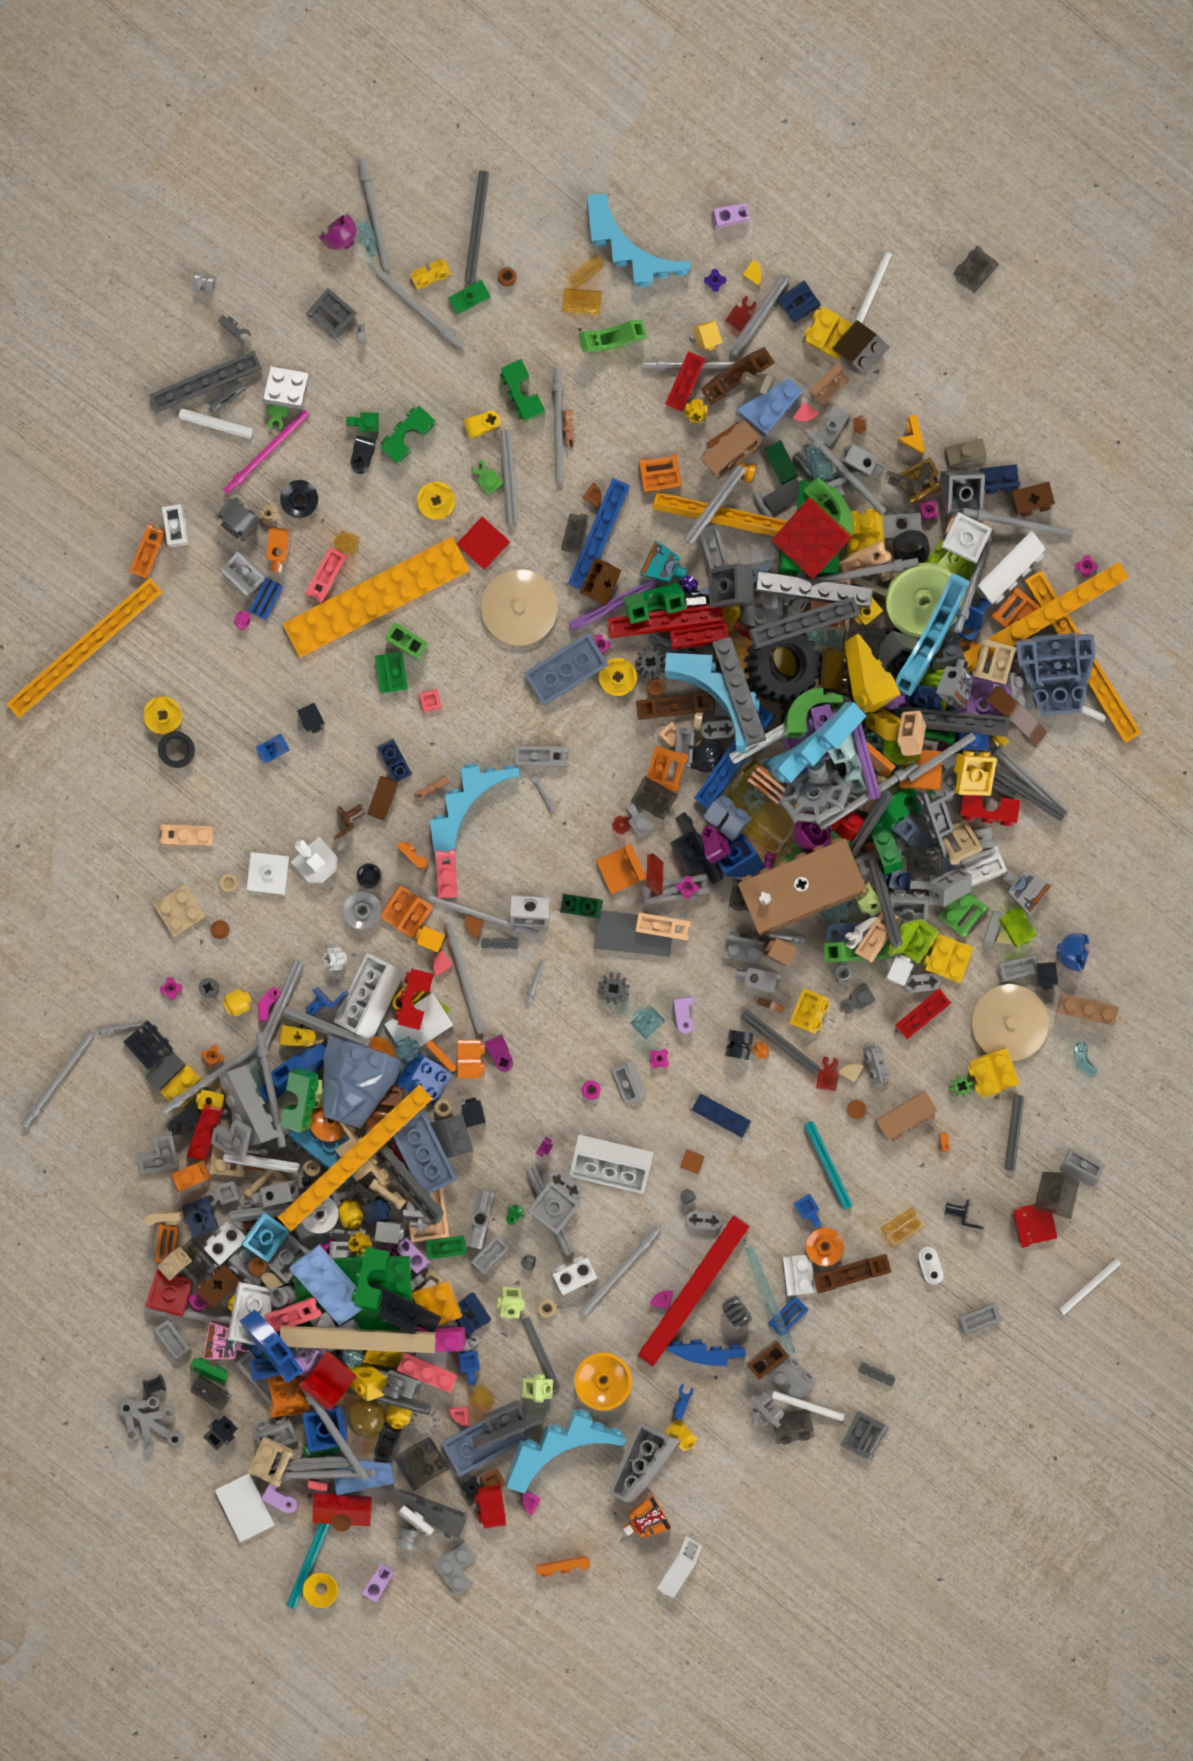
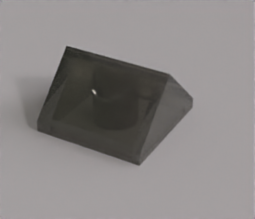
[1034,1172,1080,1219]

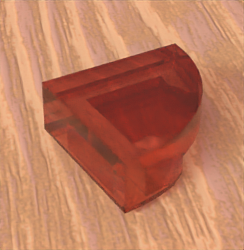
[734,621,752,642]

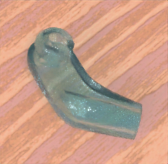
[358,221,376,257]
[1074,1042,1098,1078]

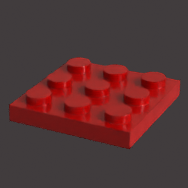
[771,497,852,579]

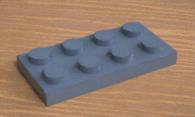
[524,632,609,706]
[393,1111,458,1194]
[441,1419,527,1477]

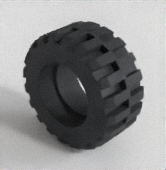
[744,633,821,702]

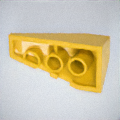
[844,634,900,713]

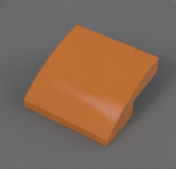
[899,750,942,790]
[380,884,433,938]

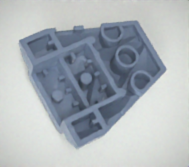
[1016,633,1096,716]
[323,1037,402,1129]

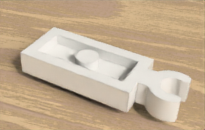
[845,913,886,949]

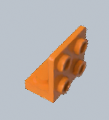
[596,843,647,894]
[267,1375,310,1417]

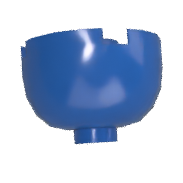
[1056,933,1089,972]

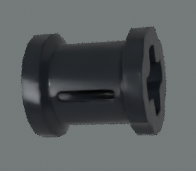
[143,1374,167,1397]

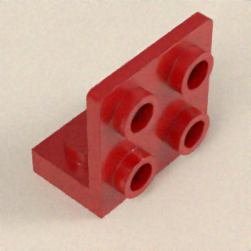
[1012,1201,1057,1248]
[300,1352,357,1411]

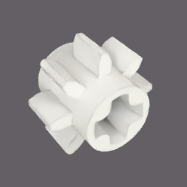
[323,947,347,971]

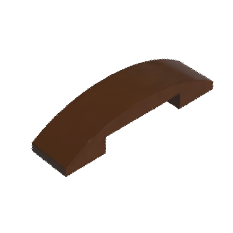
[701,347,775,406]
[985,685,1047,747]
[636,691,714,720]
[812,1254,892,1294]

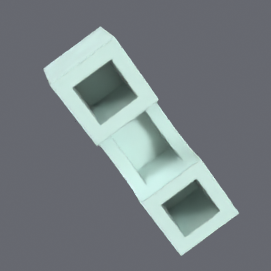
[828,734,876,794]

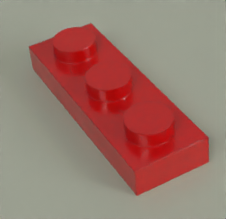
[665,351,706,412]
[670,621,729,650]
[895,988,951,1040]
[187,1104,223,1161]

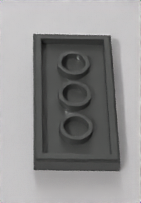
[594,911,672,957]

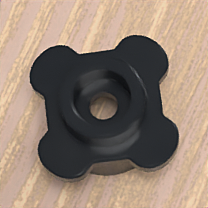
[461,1476,483,1499]

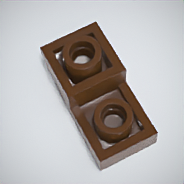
[367,776,398,821]

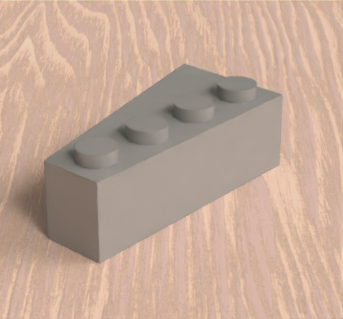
[218,1065,281,1146]
[608,1422,680,1503]

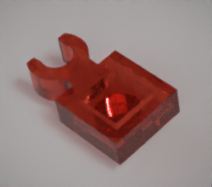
[725,296,756,332]
[816,1056,839,1091]

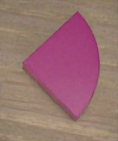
[650,1290,673,1310]
[522,1490,541,1516]

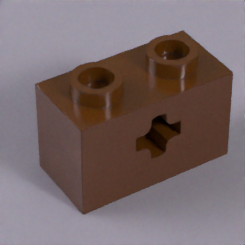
[1010,481,1055,517]
[579,558,622,605]
[195,1265,241,1311]
[746,1339,789,1380]

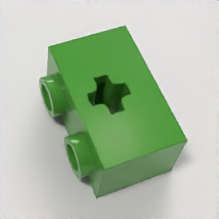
[385,622,428,661]

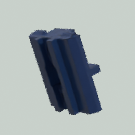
[777,280,821,323]
[905,685,942,710]
[182,1197,219,1237]
[456,1292,492,1336]

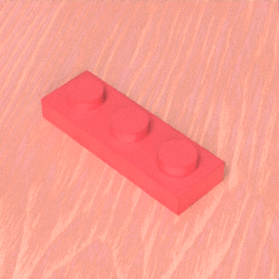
[397,1352,458,1393]

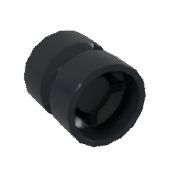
[356,863,383,889]
[725,1029,753,1060]

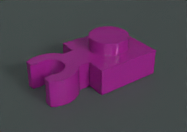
[536,1136,553,1157]

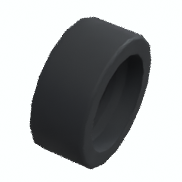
[893,530,930,563]
[158,731,195,768]

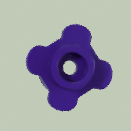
[704,269,727,292]
[679,575,699,593]

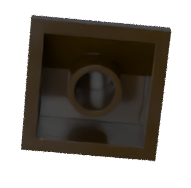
[831,320,890,376]
[818,649,848,692]

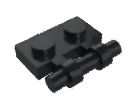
[123,1020,173,1070]

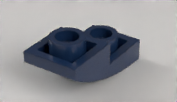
[377,738,412,782]

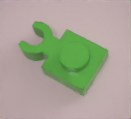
[268,404,288,430]
[471,460,504,496]

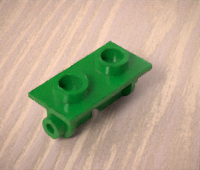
[506,1203,526,1225]

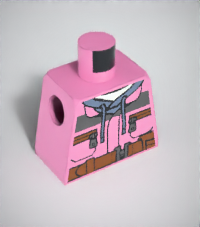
[204,1322,250,1359]

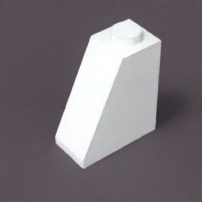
[657,1536,702,1598]

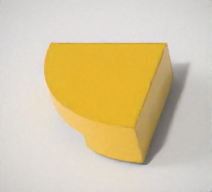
[742,259,762,286]

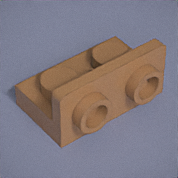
[809,363,849,406]

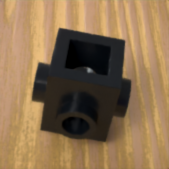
[203,1415,238,1451]

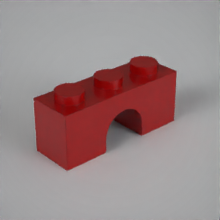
[958,795,1020,827]
[394,968,434,1030]
[313,1493,372,1526]

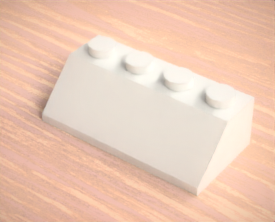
[975,531,1046,606]
[333,953,405,1039]
[569,1135,654,1194]

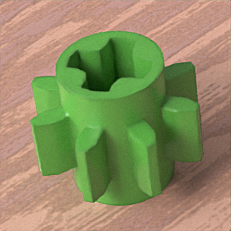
[949,1074,973,1098]

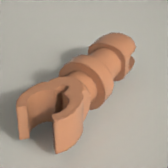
[563,409,575,447]
[414,775,449,800]

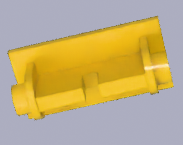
[410,259,451,290]

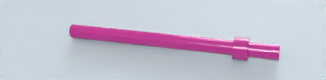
[223,409,309,495]

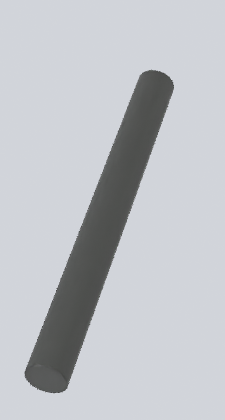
[523,1317,560,1390]

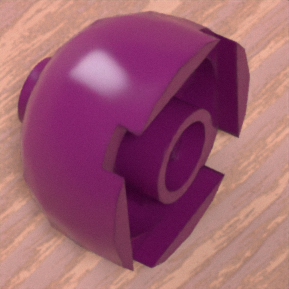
[319,213,357,250]
[793,812,832,852]

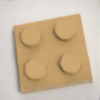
[153,884,207,937]

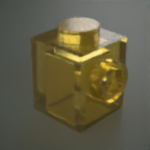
[333,530,361,558]
[468,1382,495,1411]

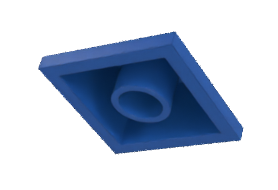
[717,832,766,877]
[302,1405,348,1452]

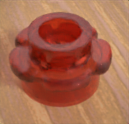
[612,816,631,834]

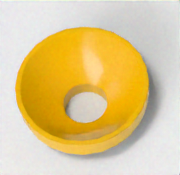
[303,1572,338,1608]

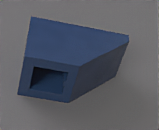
[360,1198,391,1224]

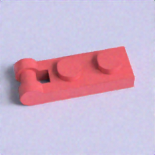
[305,547,347,603]
[436,849,458,898]
[264,1296,322,1332]

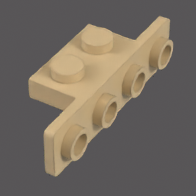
[335,1122,391,1186]

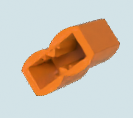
[458,1039,485,1078]

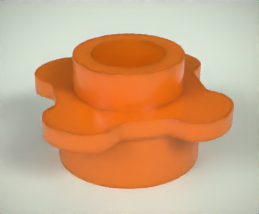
[752,1041,770,1060]
[201,1045,224,1068]

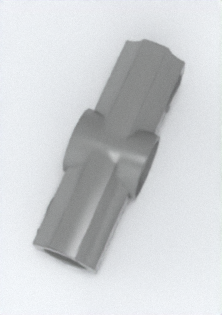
[466,1189,495,1249]

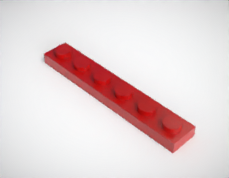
[608,605,724,639]

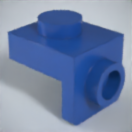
[255,734,290,763]

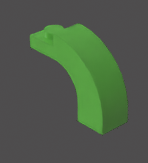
[578,320,647,354]
[804,477,854,535]
[784,688,843,738]
[824,939,894,962]

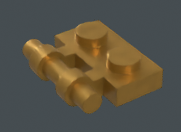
[896,457,940,504]

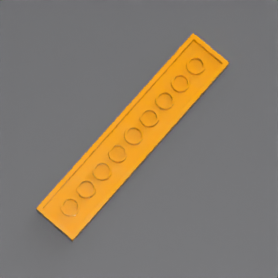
[282,536,470,658]

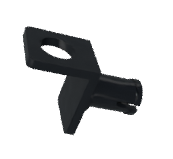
[944,1199,985,1230]

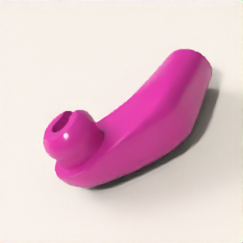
[257,987,280,1022]

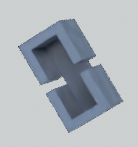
[704,795,752,841]

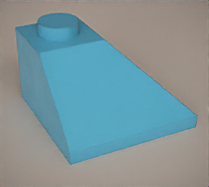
[241,1212,290,1262]

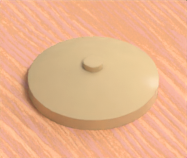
[481,569,558,646]
[971,984,1049,1061]

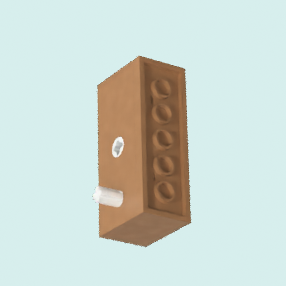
[738,838,867,937]

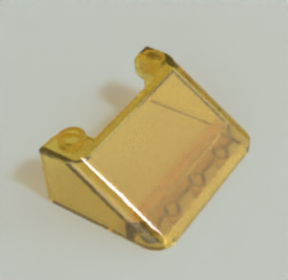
[726,760,809,854]

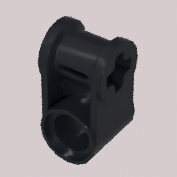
[350,435,376,474]
[168,1102,201,1136]
[374,1422,403,1461]

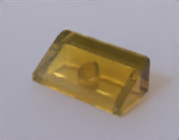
[567,255,605,289]
[562,288,602,315]
[881,1207,925,1247]

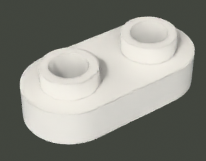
[918,1246,943,1285]

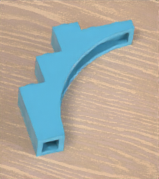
[587,193,691,288]
[895,573,970,696]
[665,653,760,753]
[761,702,866,783]
[430,763,520,861]
[505,1409,626,1493]

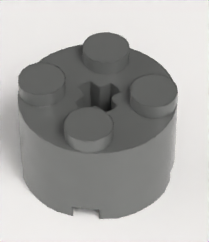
[215,497,259,542]

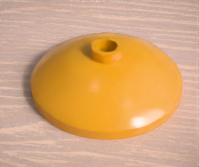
[574,1352,632,1411]

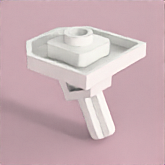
[291,837,338,883]

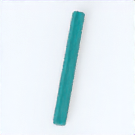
[804,1121,853,1210]
[286,1523,330,1609]

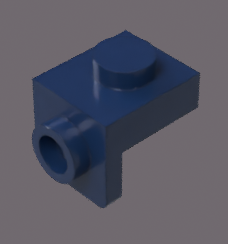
[882,870,912,892]

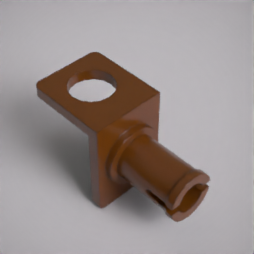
[333,804,366,841]

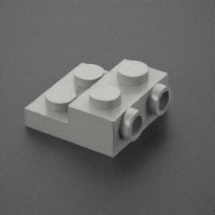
[889,889,929,928]
[267,1233,310,1286]

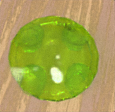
[883,740,921,765]

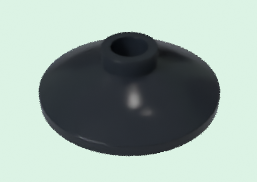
[280,480,319,518]

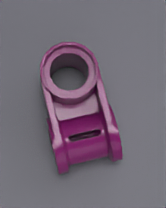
[701,825,730,864]
[485,1034,513,1072]

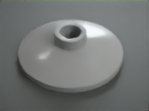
[343,891,381,930]

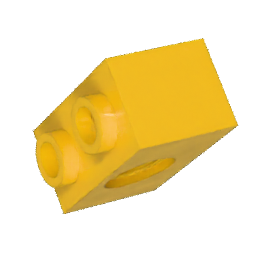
[347,1362,387,1401]

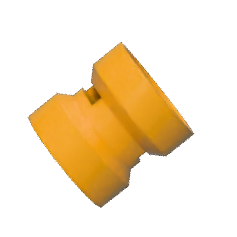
[737,461,756,484]

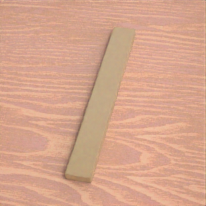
[280,1326,436,1353]

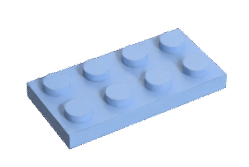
[289,1245,362,1326]

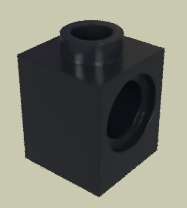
[297,703,325,734]
[462,1097,486,1127]

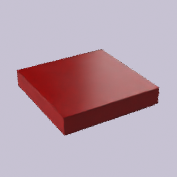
[457,516,510,570]
[145,1269,194,1317]

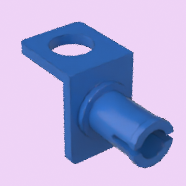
[956,598,990,642]
[305,987,348,1016]

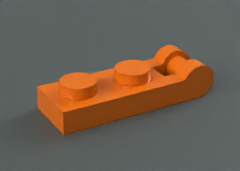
[129,523,166,580]
[536,1556,590,1577]

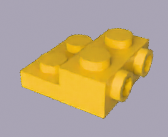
[803,307,853,360]
[847,509,885,555]
[954,750,997,796]
[923,934,974,983]
[968,1047,1020,1098]

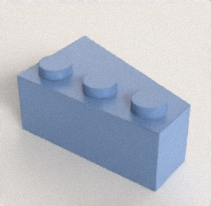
[736,378,803,437]
[330,1454,395,1495]

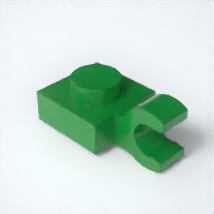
[346,412,379,433]

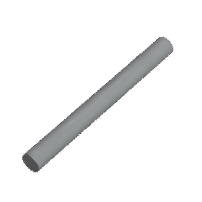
[907,733,976,782]

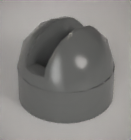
[680,1189,697,1205]
[521,1255,536,1271]

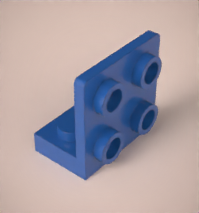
[396,1050,453,1105]

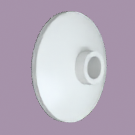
[302,1197,339,1233]

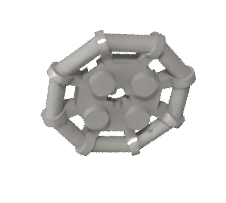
[779,770,851,824]

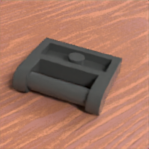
[306,288,357,339]
[930,629,966,670]
[840,1411,889,1461]

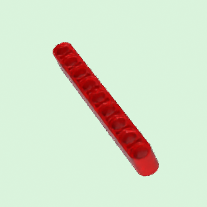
[637,1215,750,1367]

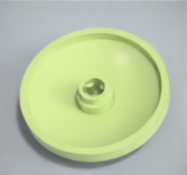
[886,563,963,638]

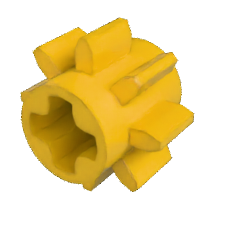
[685,399,708,423]
[347,1232,372,1257]

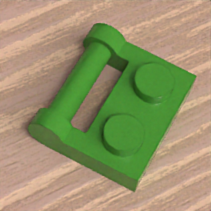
[938,893,989,939]

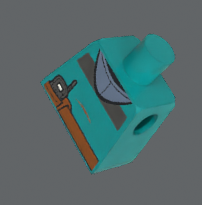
[640,540,688,583]

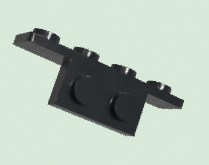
[670,812,723,884]
[371,1282,442,1334]

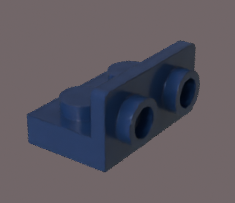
[978,464,1021,494]

